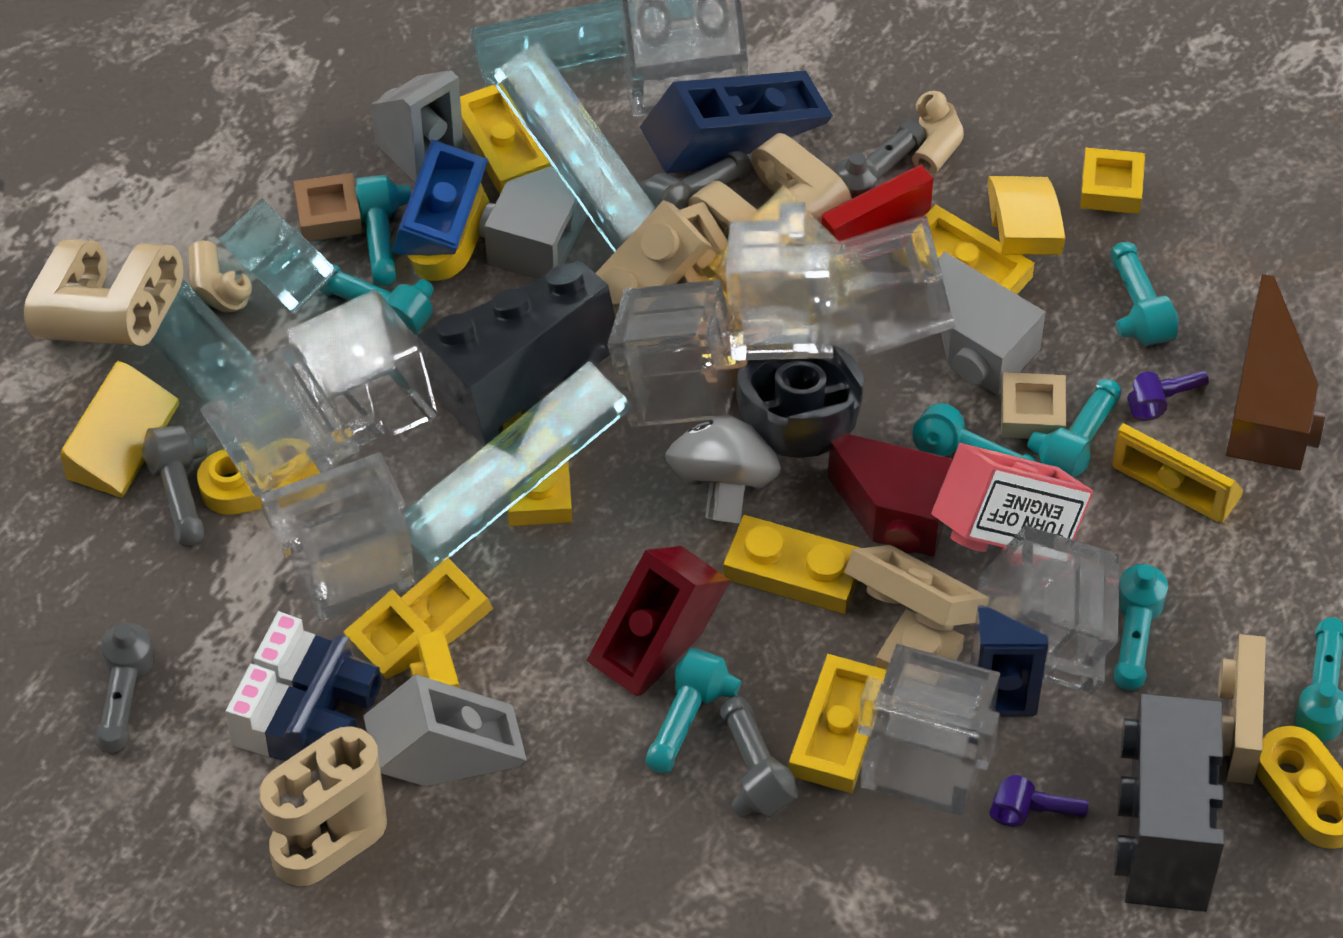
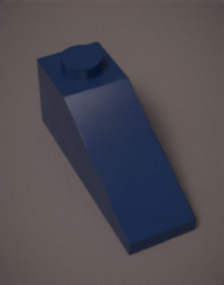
[640,70,833,174]

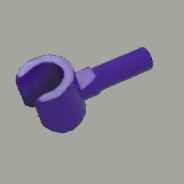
[1127,371,1209,421]
[989,775,1089,827]

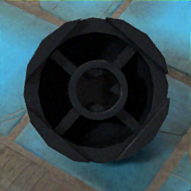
[736,337,864,458]

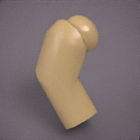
[912,91,964,176]
[187,240,252,313]

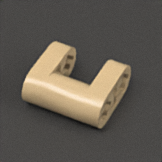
[688,133,852,277]
[24,239,183,346]
[259,726,387,886]

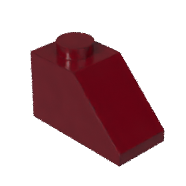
[828,433,953,557]
[586,546,731,696]

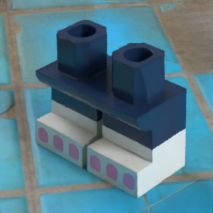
[225,611,382,761]

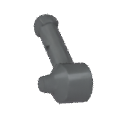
[834,121,926,199]
[638,151,752,215]
[142,426,208,547]
[95,622,155,754]
[720,696,798,818]

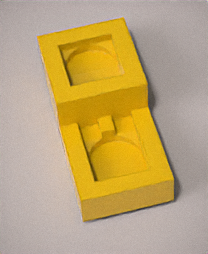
[987,176,1065,255]
[343,557,494,679]

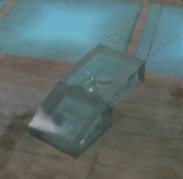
[218,198,338,314]

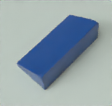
[391,139,488,255]

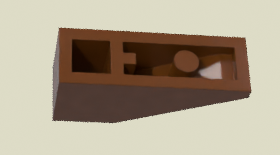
[1226,274,1326,471]

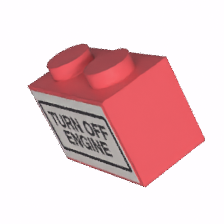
[931,443,1094,563]

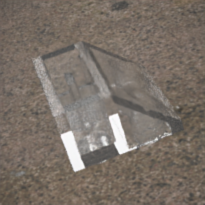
[620,0,748,116]

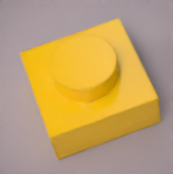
[1080,147,1145,214]
[409,629,459,688]

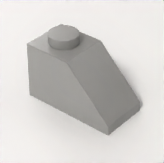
[371,70,464,183]
[479,154,597,279]
[934,252,1046,396]
[363,674,527,786]

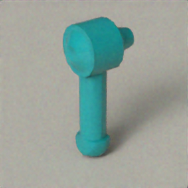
[355,175,411,287]
[1110,242,1179,347]
[315,264,434,339]
[1027,379,1122,479]
[912,403,1037,462]
[1113,564,1168,692]
[1294,617,1343,742]
[645,647,742,774]

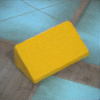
[60,361,179,498]
[1112,423,1243,524]

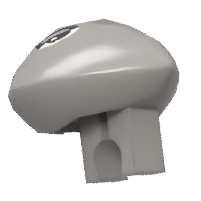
[665,415,782,523]

